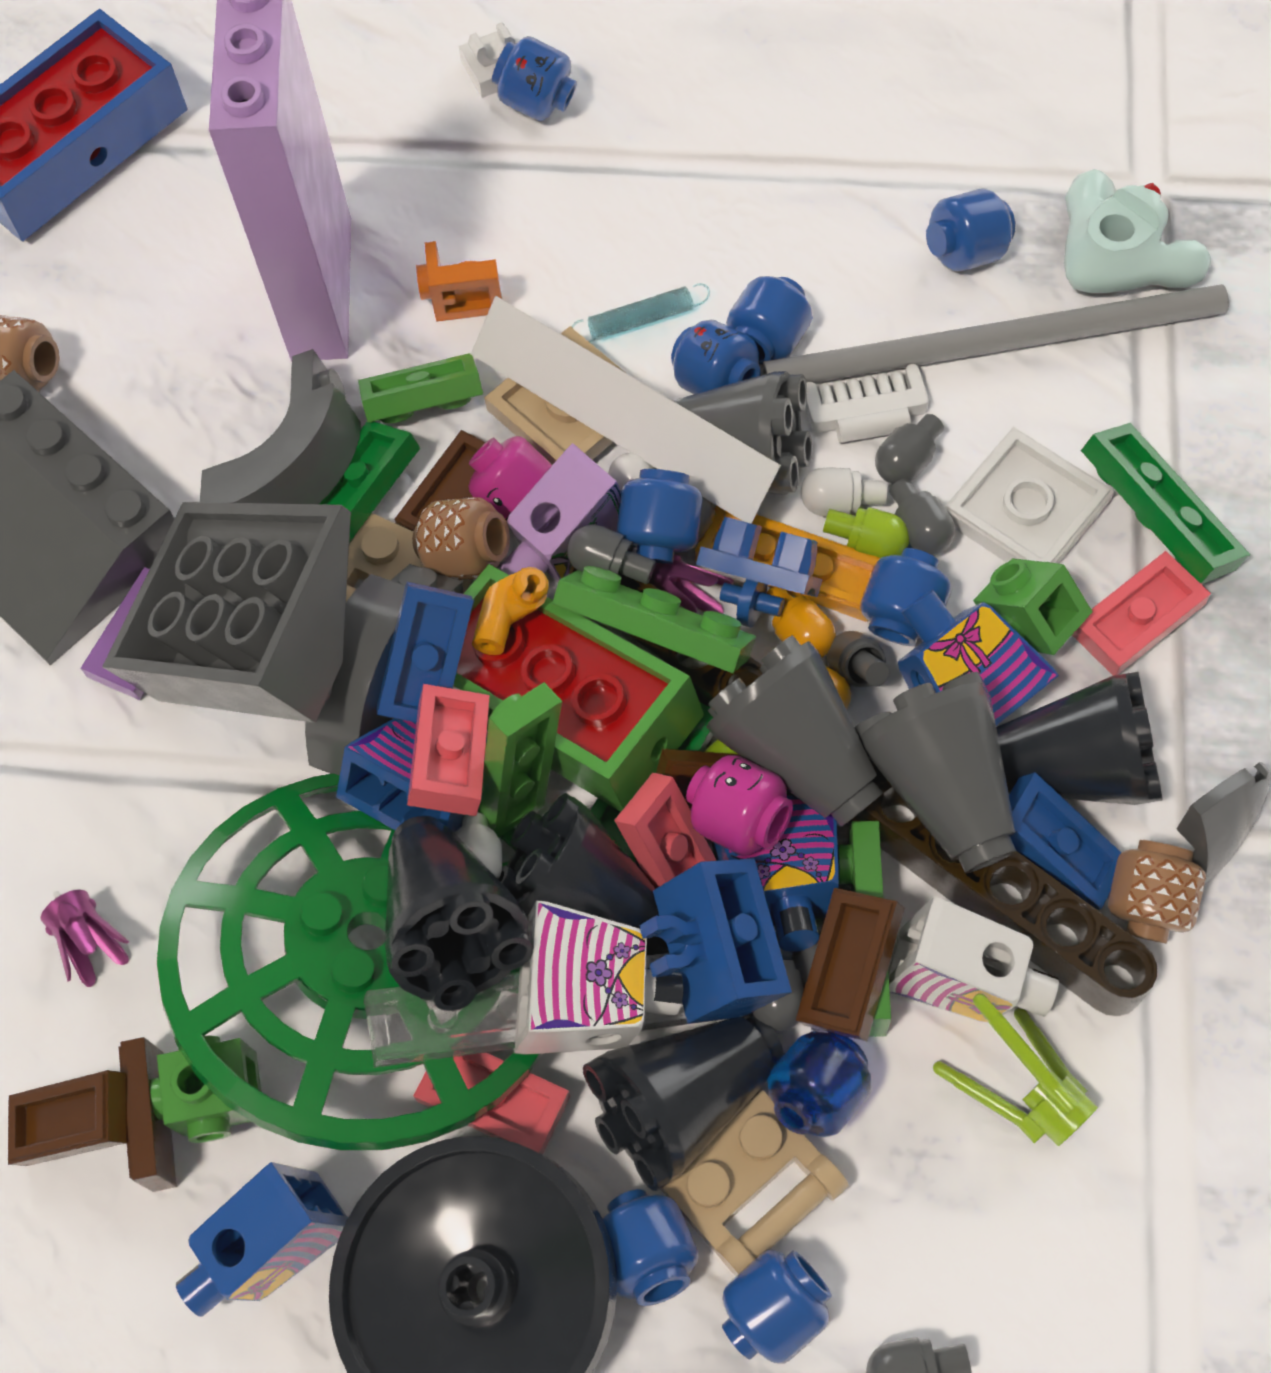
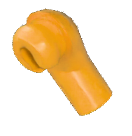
[472,567,549,655]

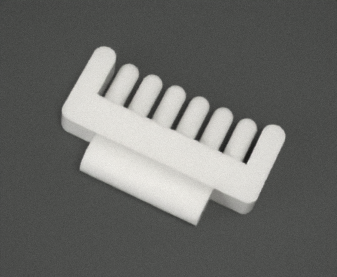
[806,364,929,443]

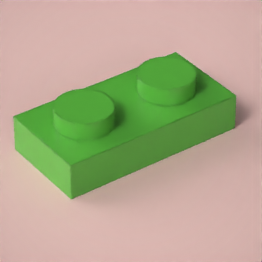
[358,353,483,423]

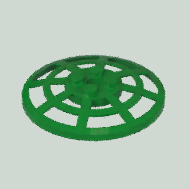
[157,773,543,1151]

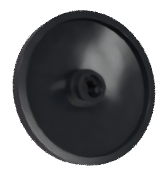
[329,1136,617,1373]

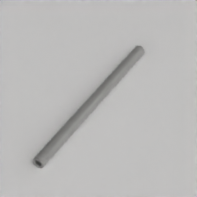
[763,284,1229,383]

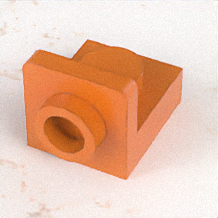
[416,241,503,322]

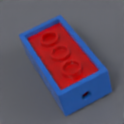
[0,8,188,242]

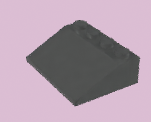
[0,370,174,665]
[102,502,351,723]

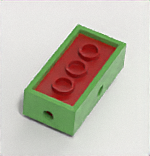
[452,564,704,812]

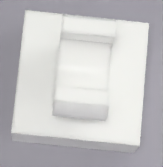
[458,22,516,98]

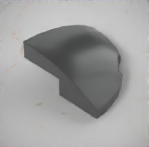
[1176,762,1271,886]

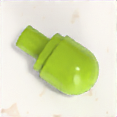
[823,507,909,558]

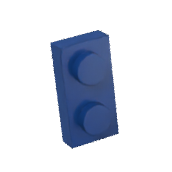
[376,581,474,723]
[1009,772,1122,910]

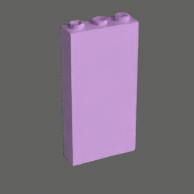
[209,0,351,362]

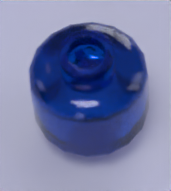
[767,1031,872,1137]

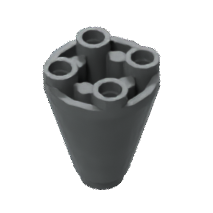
[672,371,812,495]
[706,635,883,827]
[855,672,1016,874]

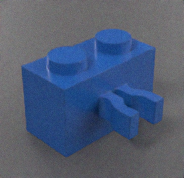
[639,859,792,1024]

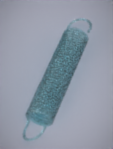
[571,283,710,343]

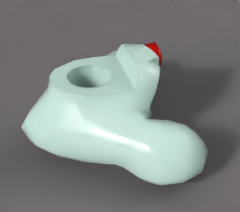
[1064,169,1211,293]

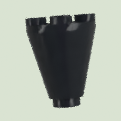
[996,672,1163,805]
[499,793,668,964]
[385,816,533,1011]
[582,1015,784,1191]

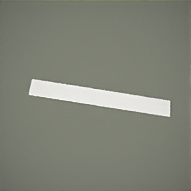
[470,296,781,524]

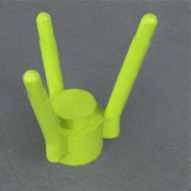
[933,994,1098,1146]

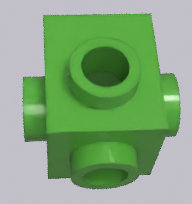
[973,558,1093,655]
[150,1035,261,1143]

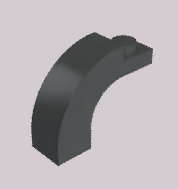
[199,349,361,505]
[305,564,463,775]

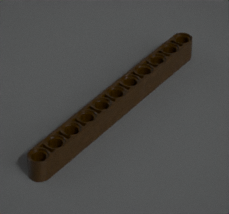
[569,566,1157,1016]

